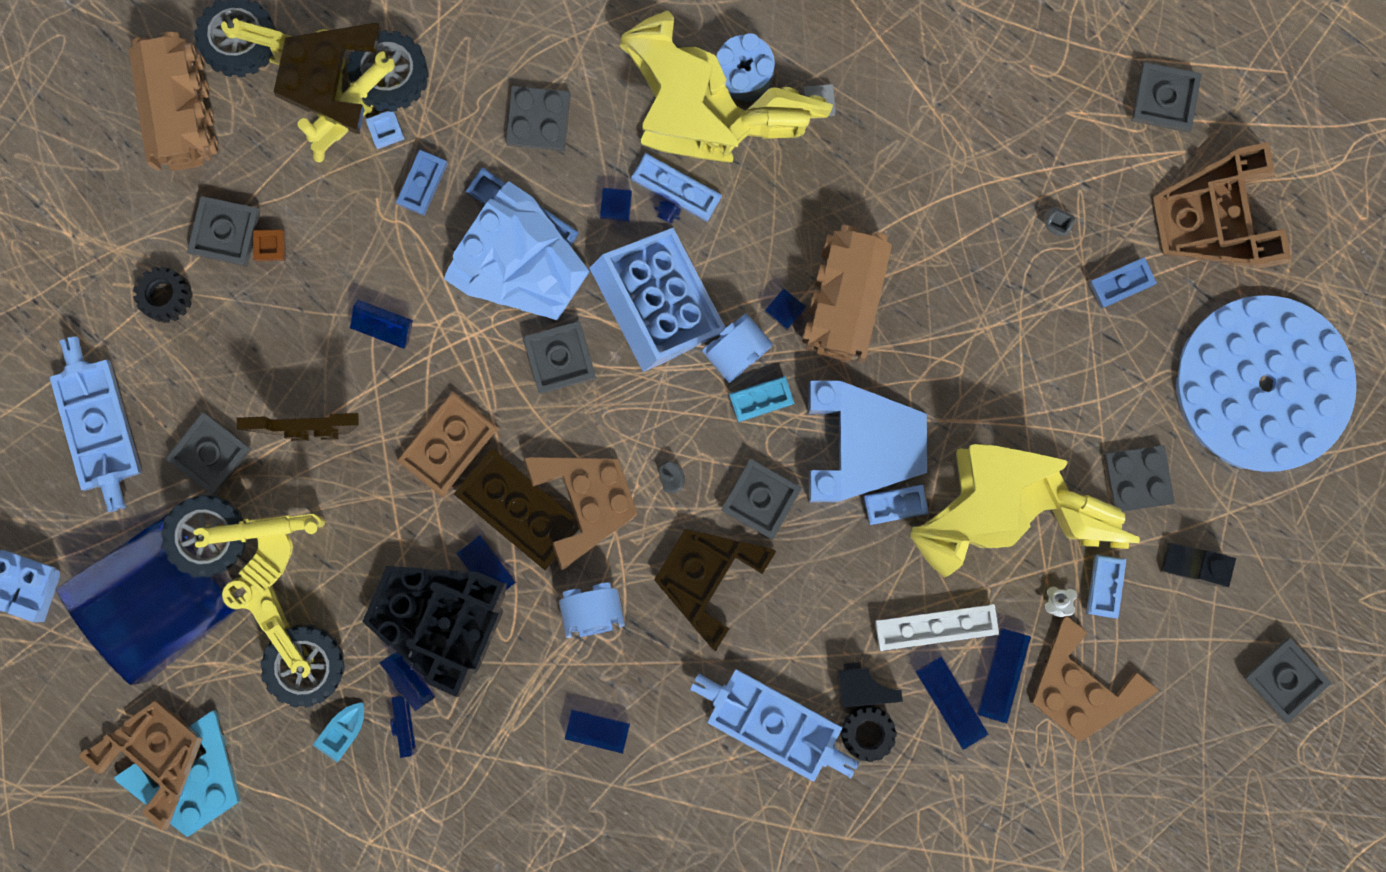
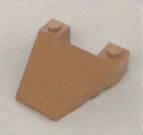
[1153,142,1291,268]

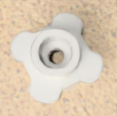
[1045,587,1077,617]

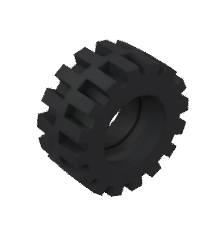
[133,267,193,323]
[841,706,897,762]

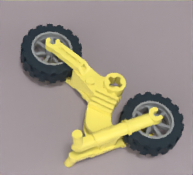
[194,0,429,162]
[161,495,345,708]

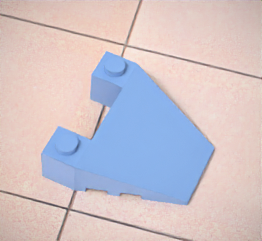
[808,381,927,502]

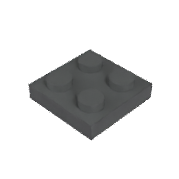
[1131,62,1202,132]
[506,86,571,151]
[187,196,261,267]
[523,321,596,395]
[166,412,252,496]
[1104,445,1175,512]
[721,459,802,540]
[1243,638,1332,724]

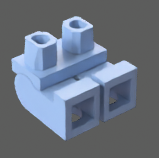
[0,550,60,622]

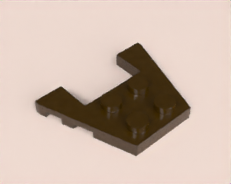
[273,23,381,134]
[237,413,359,442]
[654,529,776,651]

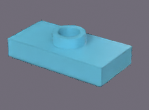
[729,376,795,423]

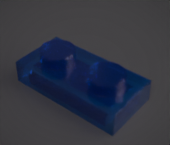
[350,299,413,349]

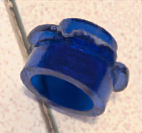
[654,199,682,223]

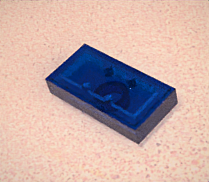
[456,535,517,591]
[380,652,436,712]
[390,694,417,758]
[565,709,630,754]

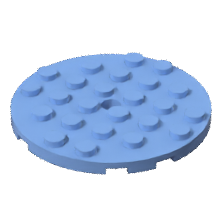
[1176,295,1357,472]

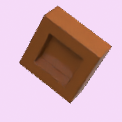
[253,230,286,262]

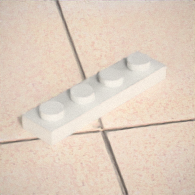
[875,604,999,651]

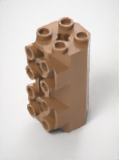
[128,32,219,171]
[801,225,892,363]

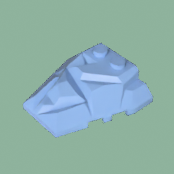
[444,181,590,320]

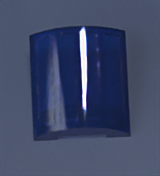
[55,514,238,685]

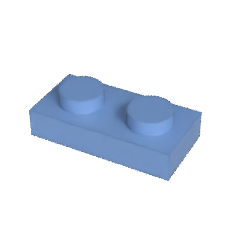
[396,150,448,216]
[1089,257,1157,309]

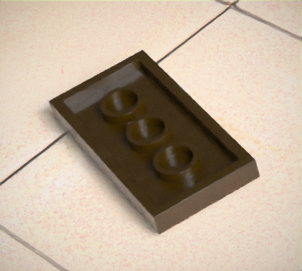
[454,449,580,571]

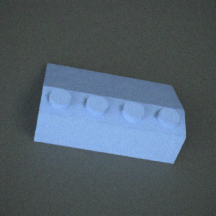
[589,228,726,372]

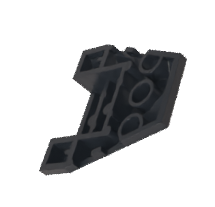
[362,566,507,697]

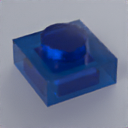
[600,188,633,222]
[764,288,806,331]

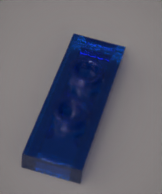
[977,628,1031,724]
[915,656,989,750]

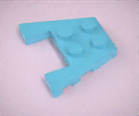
[114,710,241,837]

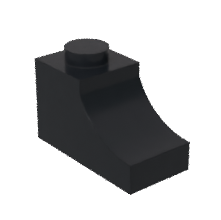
[1160,543,1236,587]
[836,662,903,707]

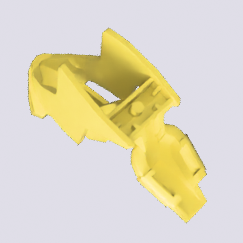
[619,10,833,163]
[910,444,1140,578]

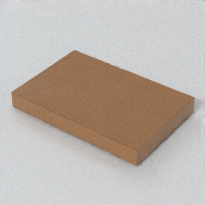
[396,391,499,498]

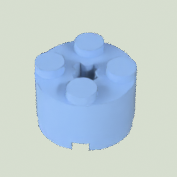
[717,33,775,102]
[702,313,773,383]
[559,583,625,638]

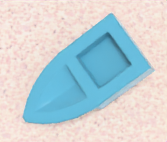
[313,702,364,763]

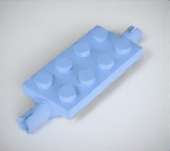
[50,337,142,512]
[690,669,860,782]

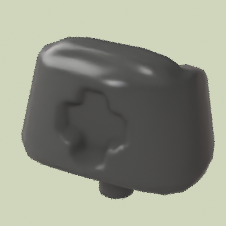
[1043,207,1075,236]
[659,462,685,493]

